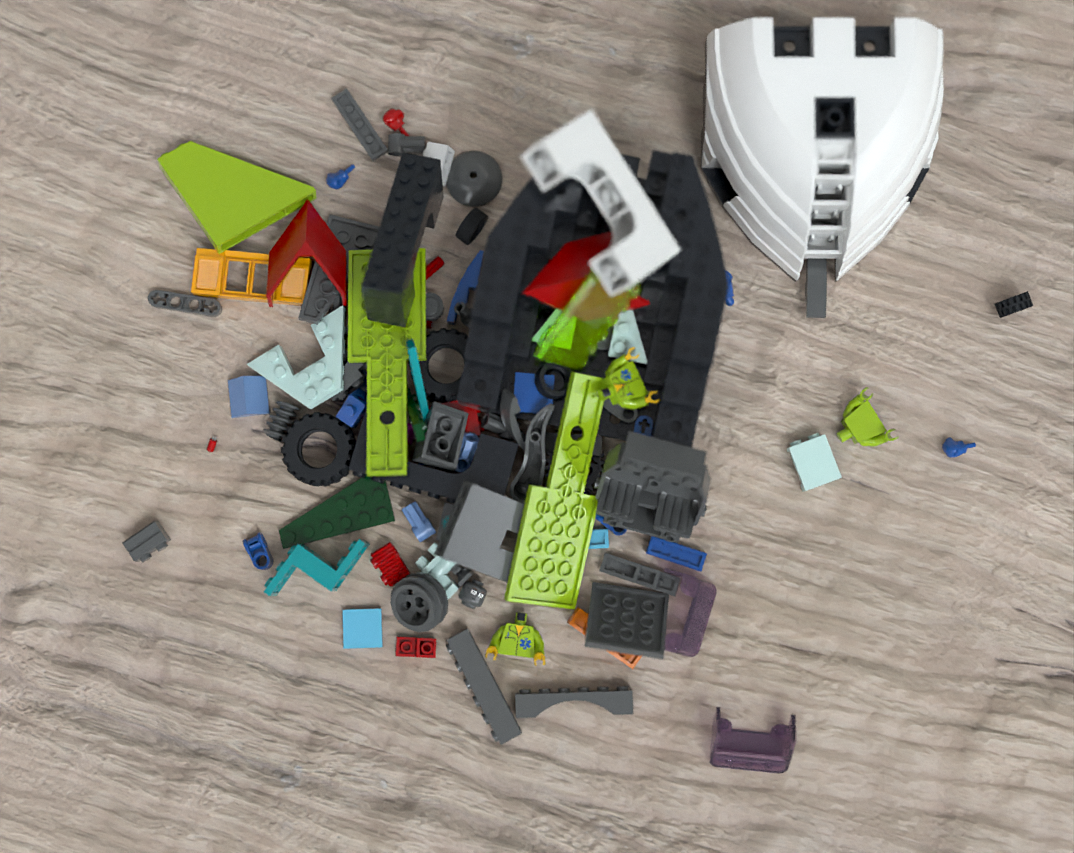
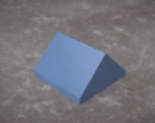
[228,376,270,418]

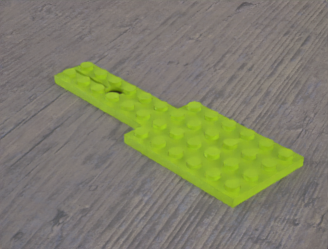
[348,248,427,476]
[504,372,604,610]

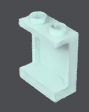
[787,433,842,492]

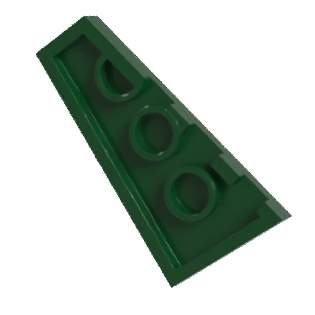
[407,388,427,442]

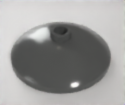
[446,151,502,207]

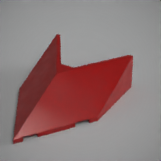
[266,199,347,307]
[522,232,650,321]

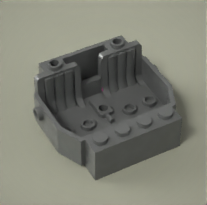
[594,431,711,543]

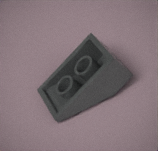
[412,402,469,472]

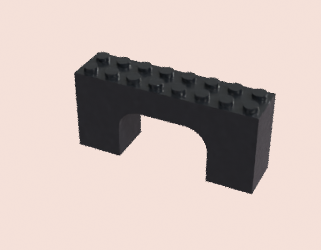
[361,152,444,328]
[349,407,518,504]

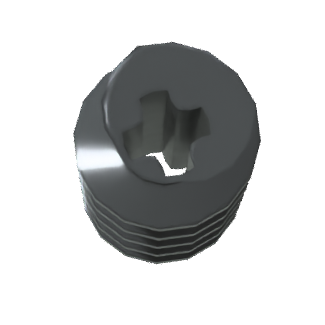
[263,401,300,443]

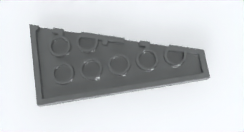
[298,215,379,325]

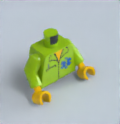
[598,347,660,410]
[485,612,546,666]

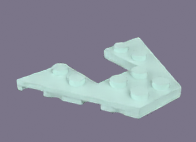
[532,289,647,364]
[247,305,346,409]

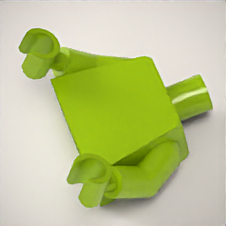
[836,387,899,447]

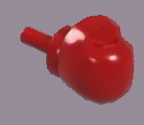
[383,108,410,136]

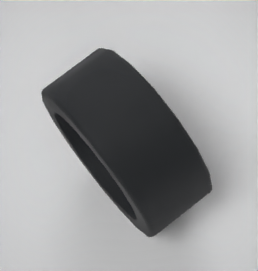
[455,207,488,245]
[535,360,572,399]

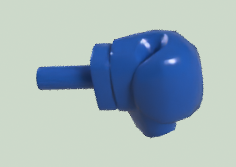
[326,164,355,190]
[942,437,976,458]

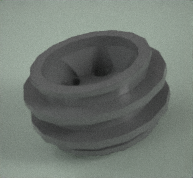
[390,572,448,632]

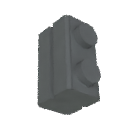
[122,521,171,563]

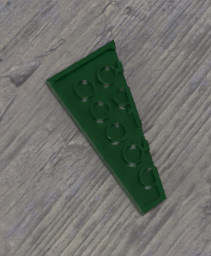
[279,475,396,549]

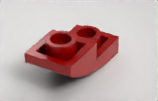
[395,636,437,658]

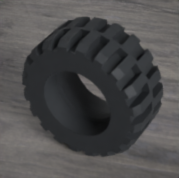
[409,328,468,403]
[281,412,356,487]

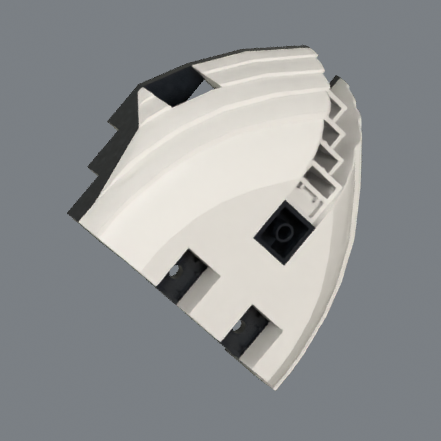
[701,18,944,282]

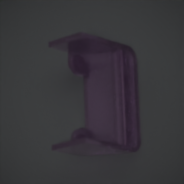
[662,568,717,657]
[710,707,796,773]

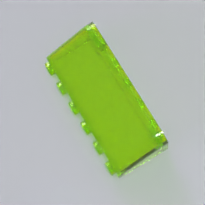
[533,267,641,370]

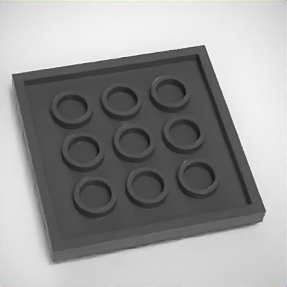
[584,582,669,660]

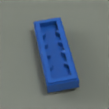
[646,536,707,572]

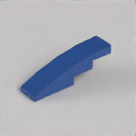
[447,250,484,325]

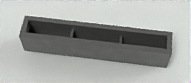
[446,629,522,745]

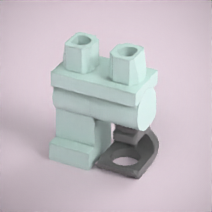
[415,542,474,600]

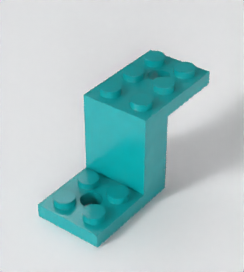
[264,539,370,596]

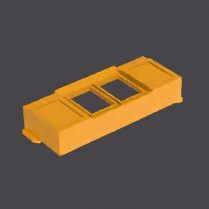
[191,248,313,306]

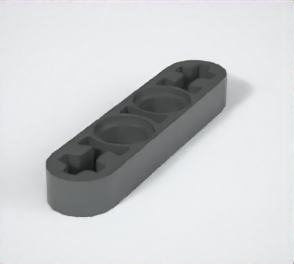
[148,290,222,317]

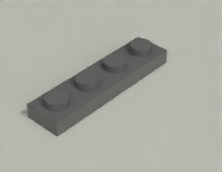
[331,88,388,161]

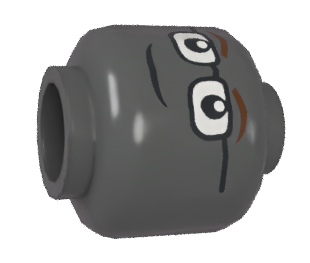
[459,579,487,610]

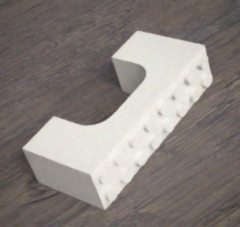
[521,110,681,297]

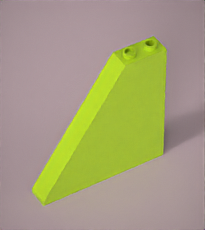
[157,141,317,254]

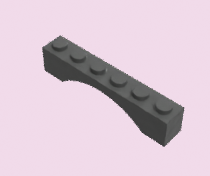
[515,686,634,718]

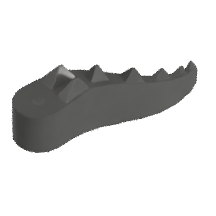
[510,404,554,504]

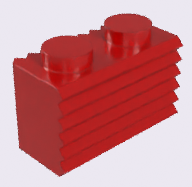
[370,542,411,587]

